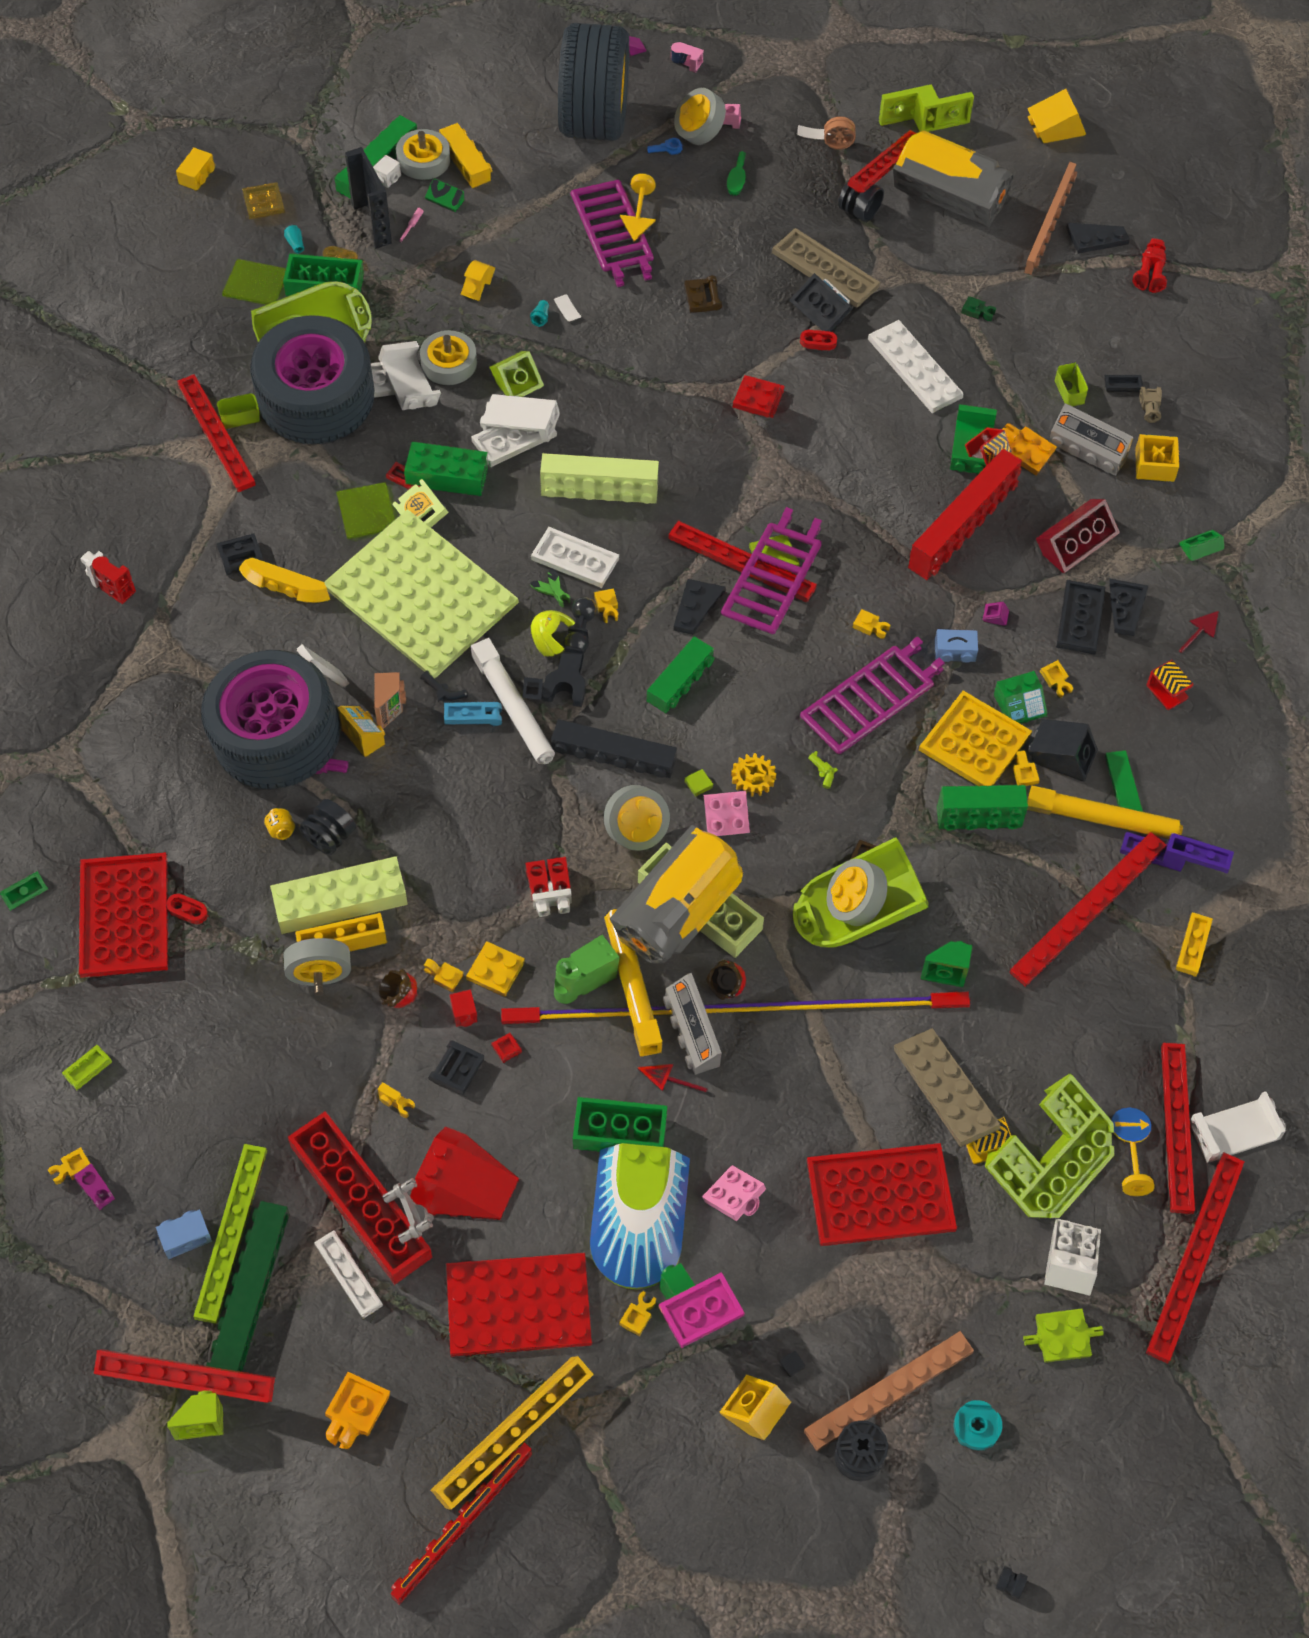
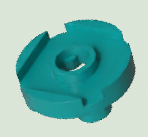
[953,1400,1002,1450]

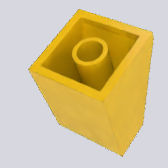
[1027,89,1086,143]

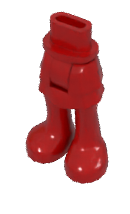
[1132,238,1167,293]

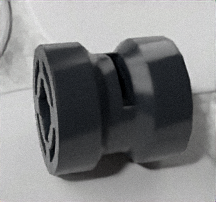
[995,1565,1028,1599]

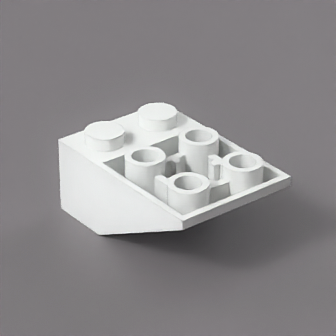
[1044,1219,1101,1296]

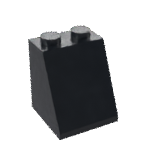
[1029,719,1098,781]

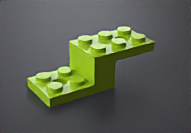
[879,84,974,132]

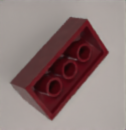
[1036,499,1120,573]

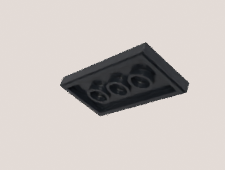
[1056,580,1106,654]

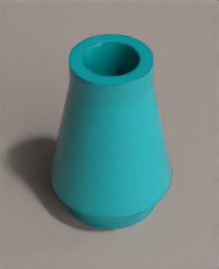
[284,225,304,254]
[530,300,549,327]

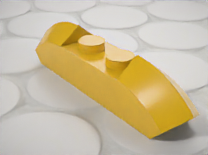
[239,558,330,603]

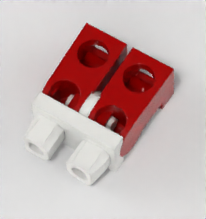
[81,551,136,604]
[526,857,572,917]

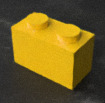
[176,148,215,190]

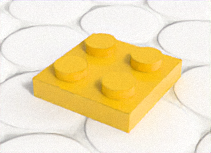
[466,941,525,997]

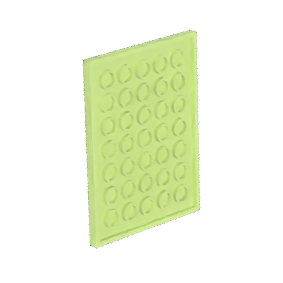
[324,509,519,678]

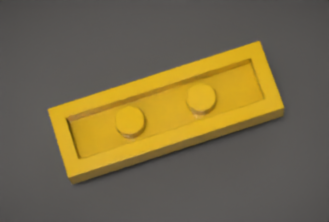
[1175,912,1213,976]

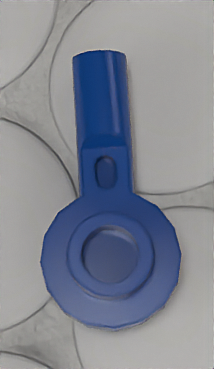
[647,138,683,155]

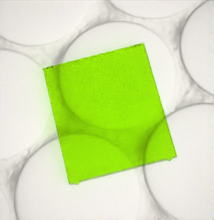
[222,259,286,305]
[336,482,395,539]

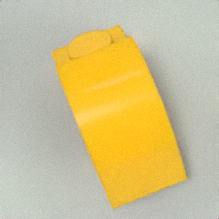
[461,260,496,301]

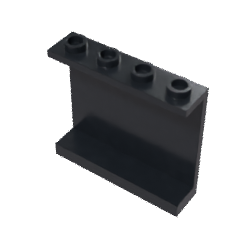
[345,147,392,249]

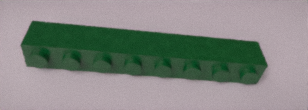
[206,1201,290,1372]

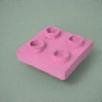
[704,791,750,836]
[702,1165,766,1221]

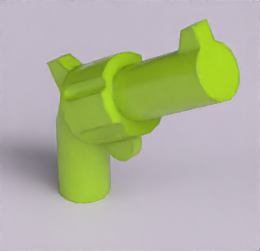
[808,751,838,789]

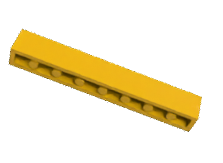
[431,1356,594,1510]

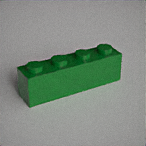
[646,636,714,713]

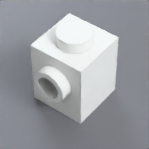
[373,155,401,188]

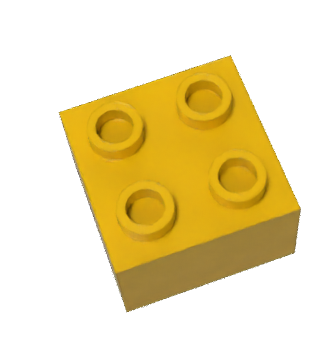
[1135,434,1179,482]

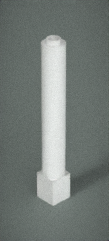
[471,638,555,764]

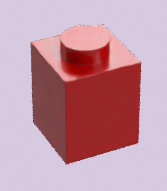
[449,990,478,1027]

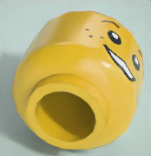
[264,808,295,840]

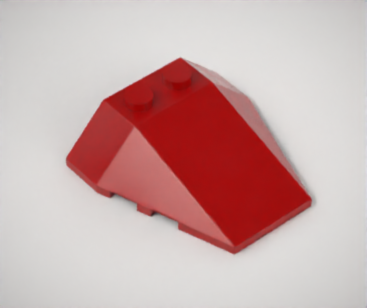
[410,1126,519,1220]

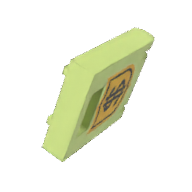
[393,479,449,528]

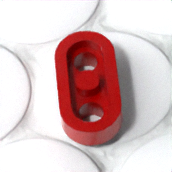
[800,330,837,350]
[166,894,208,925]

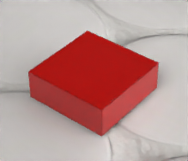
[491,1033,522,1063]

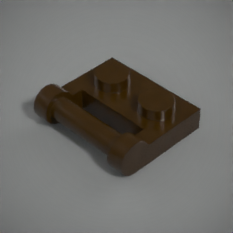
[684,275,722,313]

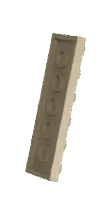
[772,228,880,308]
[894,1028,1000,1147]

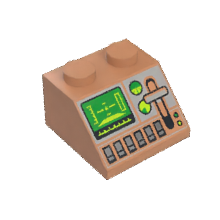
[375,672,406,729]

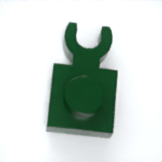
[961,296,996,321]

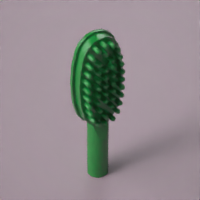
[727,151,746,196]

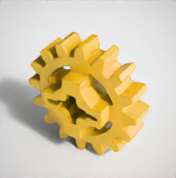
[731,753,776,797]

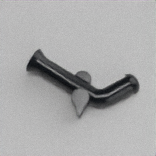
[420,670,469,702]

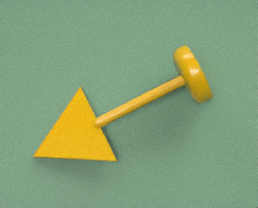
[620,174,656,241]

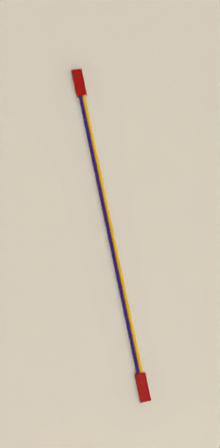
[501,992,970,1024]

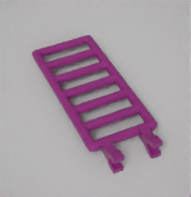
[570,180,654,287]
[721,507,822,634]
[800,636,945,754]

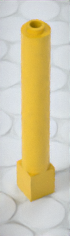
[1027,785,1183,839]
[604,909,662,1057]

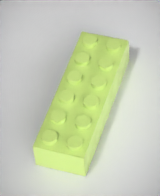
[540,453,659,504]
[638,843,764,958]
[270,856,408,934]

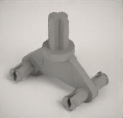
[383,1178,434,1244]

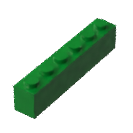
[334,115,417,199]

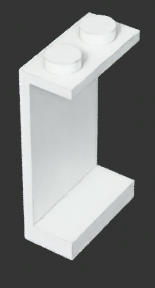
[379,341,441,410]
[480,394,560,442]
[1190,1092,1286,1163]

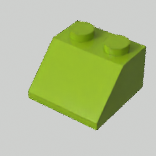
[490,351,544,397]
[167,1391,224,1440]

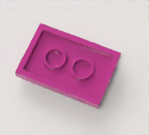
[659,1272,745,1348]

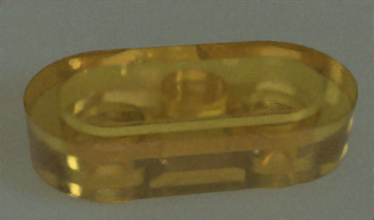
[323,246,358,259]

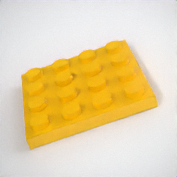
[919,691,1032,786]

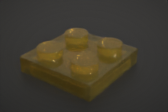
[242,182,285,219]

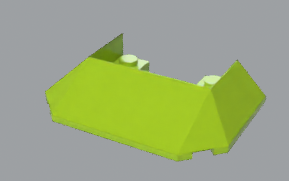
[985,1074,1114,1218]

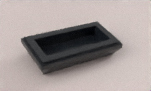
[1104,375,1143,392]

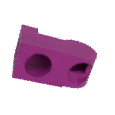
[74,1163,115,1210]

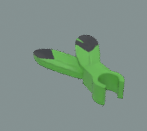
[530,569,570,607]

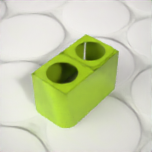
[1054,363,1088,407]
[217,393,260,429]

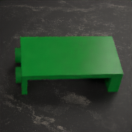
[950,404,997,474]

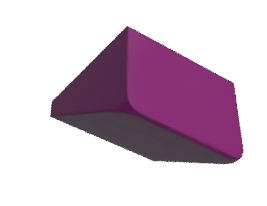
[629,36,646,56]
[982,602,1009,625]

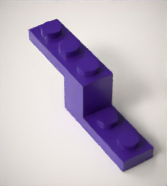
[1120,832,1234,874]

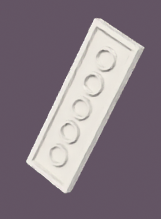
[868,320,963,413]

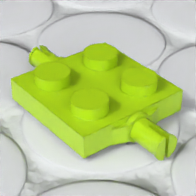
[1023,1309,1104,1363]

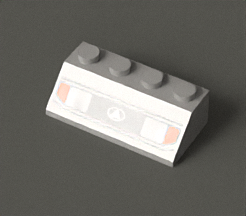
[1049,403,1133,476]
[663,973,722,1075]

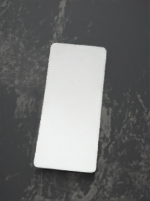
[797,125,831,139]
[554,294,581,321]

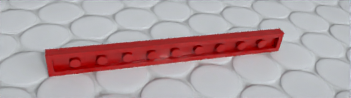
[1009,832,1167,987]
[1146,1152,1245,1364]

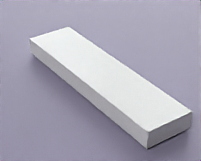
[297,644,349,688]
[314,1230,383,1319]

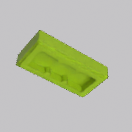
[62,1045,112,1090]

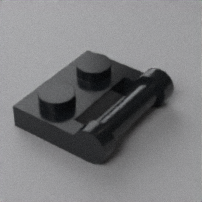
[216,533,264,575]
[428,1040,485,1095]

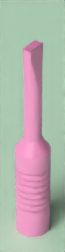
[400,208,423,242]

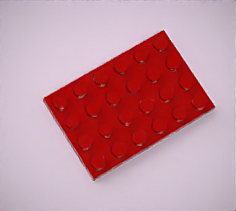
[79,852,168,978]
[806,1143,957,1246]
[446,1253,592,1357]

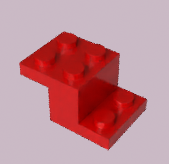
[732,375,785,418]

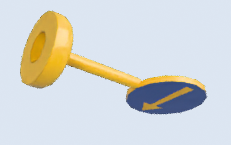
[1111,1107,1154,1196]

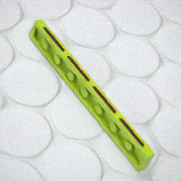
[193,1144,267,1324]

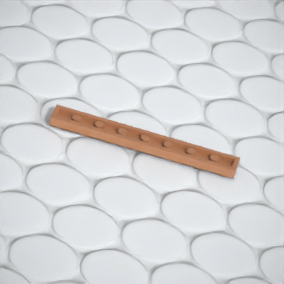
[1024,162,1078,275]
[804,1331,974,1451]

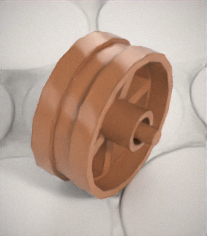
[824,117,856,149]

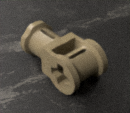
[1139,387,1162,423]

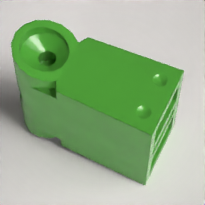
[554,935,620,1004]

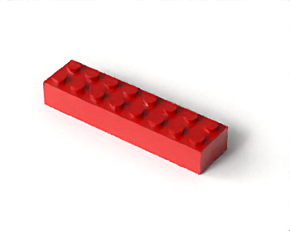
[908,449,1022,580]
[288,1111,432,1285]

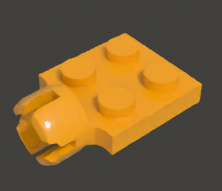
[1002,423,1057,476]
[325,1372,391,1449]

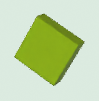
[685,769,713,797]

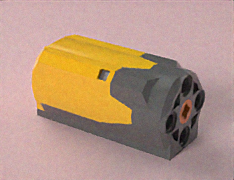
[893,130,1014,227]
[609,825,743,964]

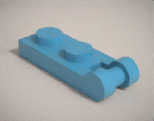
[444,702,502,726]

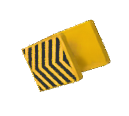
[966,1118,1011,1164]

